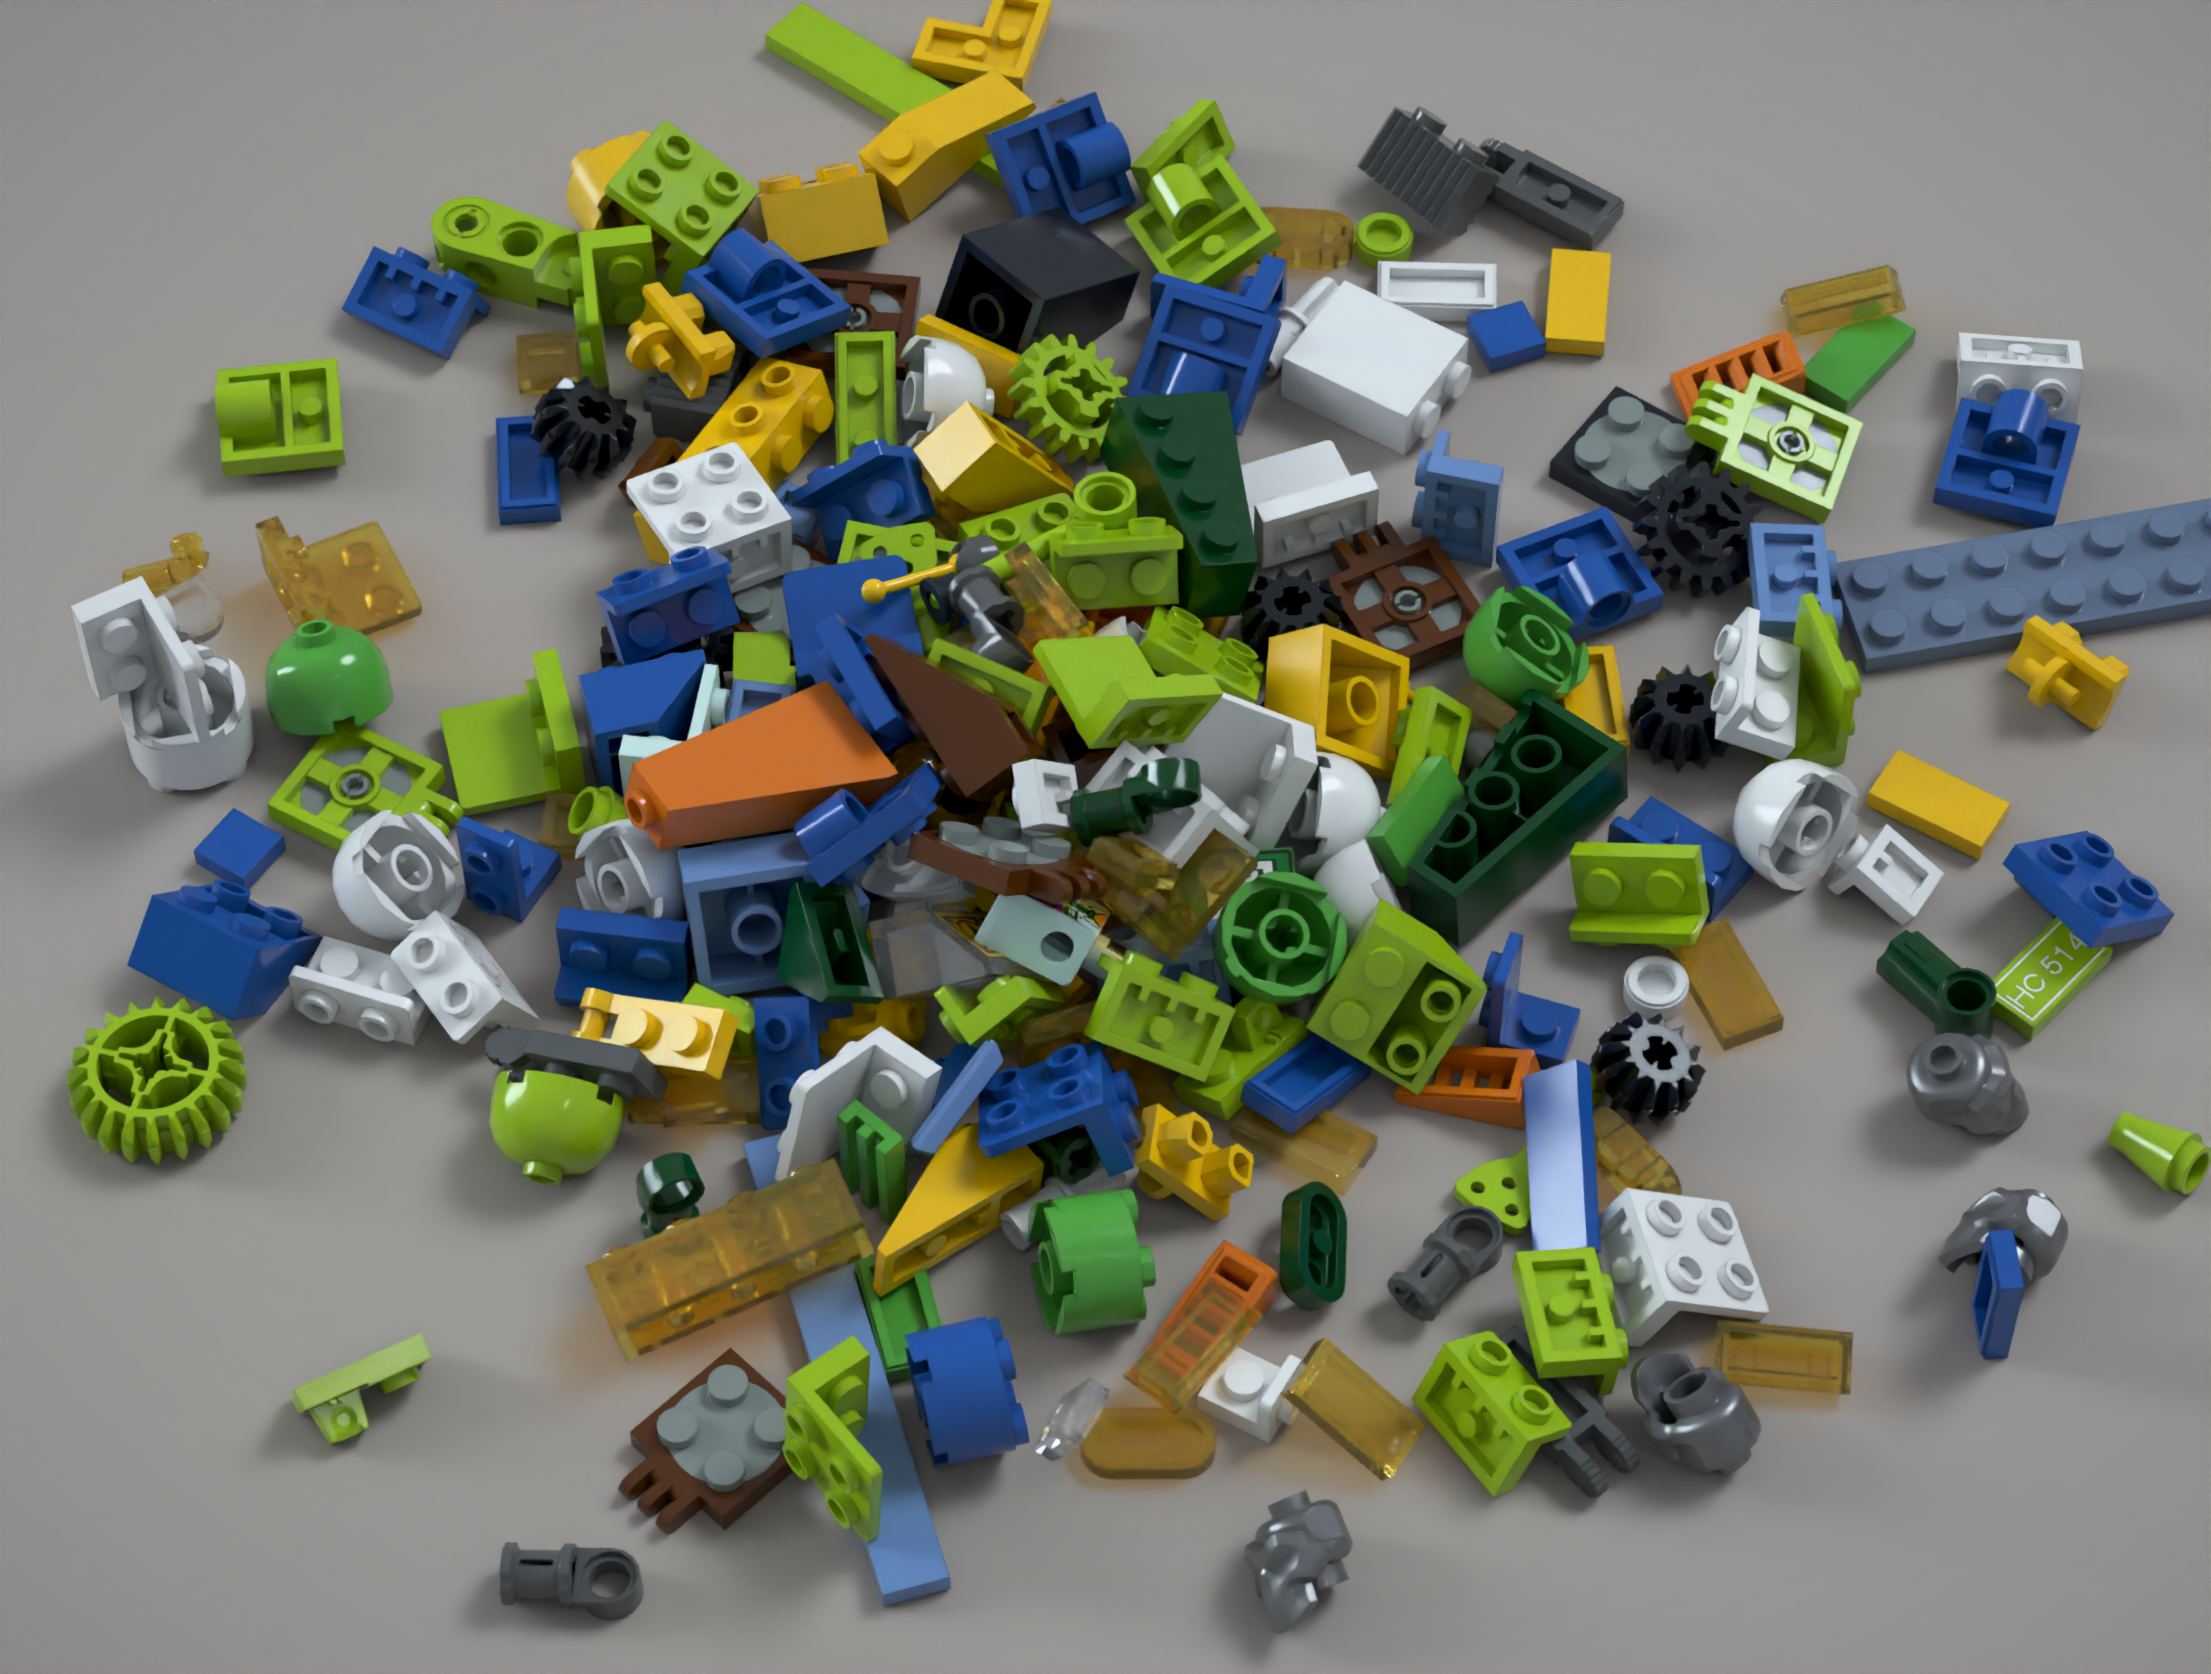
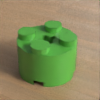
[1028,1189,1156,1335]

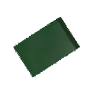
[776,882,884,1004]

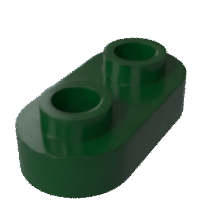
[1279,1181,1347,1311]

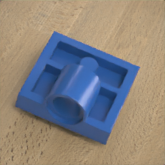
[985,92,1137,225]
[680,229,852,359]
[1126,283,1282,436]
[1933,389,2081,528]
[1496,506,1664,642]
[794,762,944,888]
[2002,831,2175,949]

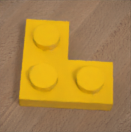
[911,0,1053,93]

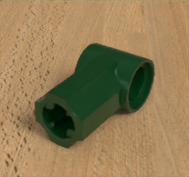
[1876,929,1997,1040]

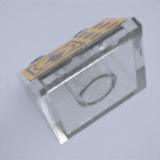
[869,899,1048,1001]

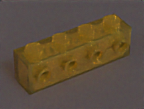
[585,1158,875,1362]

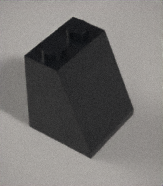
[935,207,1141,376]

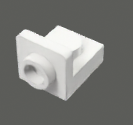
[1012,759,1078,837]
[1827,824,1944,926]
[1197,1344,1308,1443]

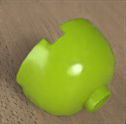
[489,1070,626,1185]

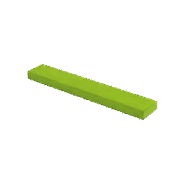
[765,2,1005,189]

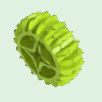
[67,995,248,1166]

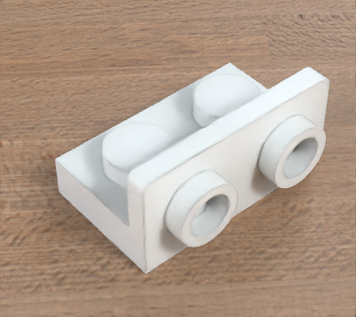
[1955,332,2083,423]
[1710,607,1801,761]
[391,910,540,1044]
[288,936,432,1046]

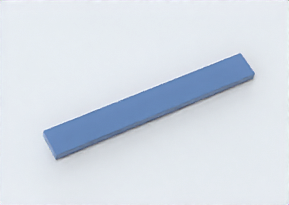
[743,1133,951,1606]

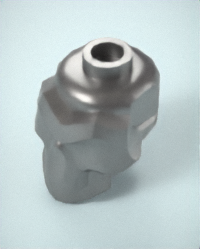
[1906,1033,2029,1135]
[1938,1187,2069,1289]
[1631,1353,1762,1474]
[1245,1490,1353,1634]

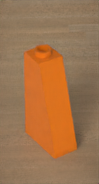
[624,680,898,849]

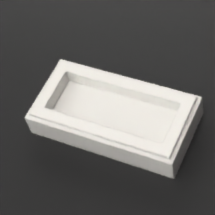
[1377,261,1497,322]

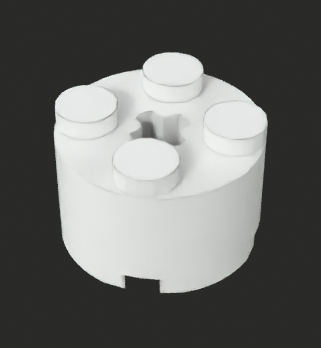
[118,644,255,792]

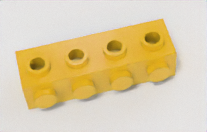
[633,357,836,565]

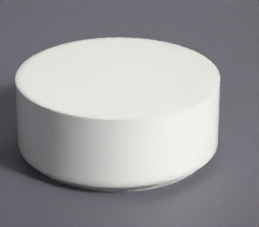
[1623,955,1689,1021]

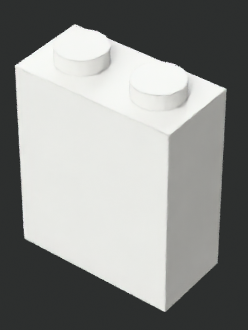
[1281,280,1472,456]

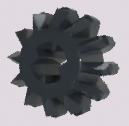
[530,376,637,481]
[1240,566,1344,661]
[1629,663,1729,772]
[1590,1012,1706,1127]

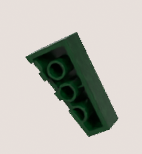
[1099,391,1258,619]
[1408,689,1628,947]

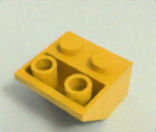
[749,162,889,263]

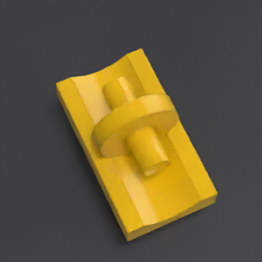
[626,282,735,400]
[2006,614,2129,731]
[1134,1103,1254,1221]

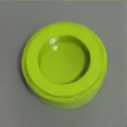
[1354,212,1414,270]

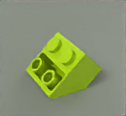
[1306,898,1488,1095]

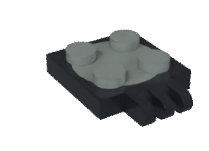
[1549,386,1737,523]

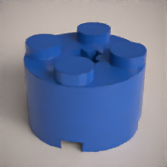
[904,1316,1029,1469]

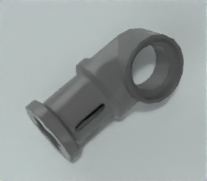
[948,565,1035,674]
[1387,1205,1503,1321]
[500,1542,644,1620]

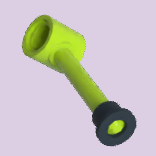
[920,472,1138,625]

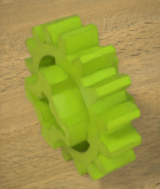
[1007,334,1128,463]

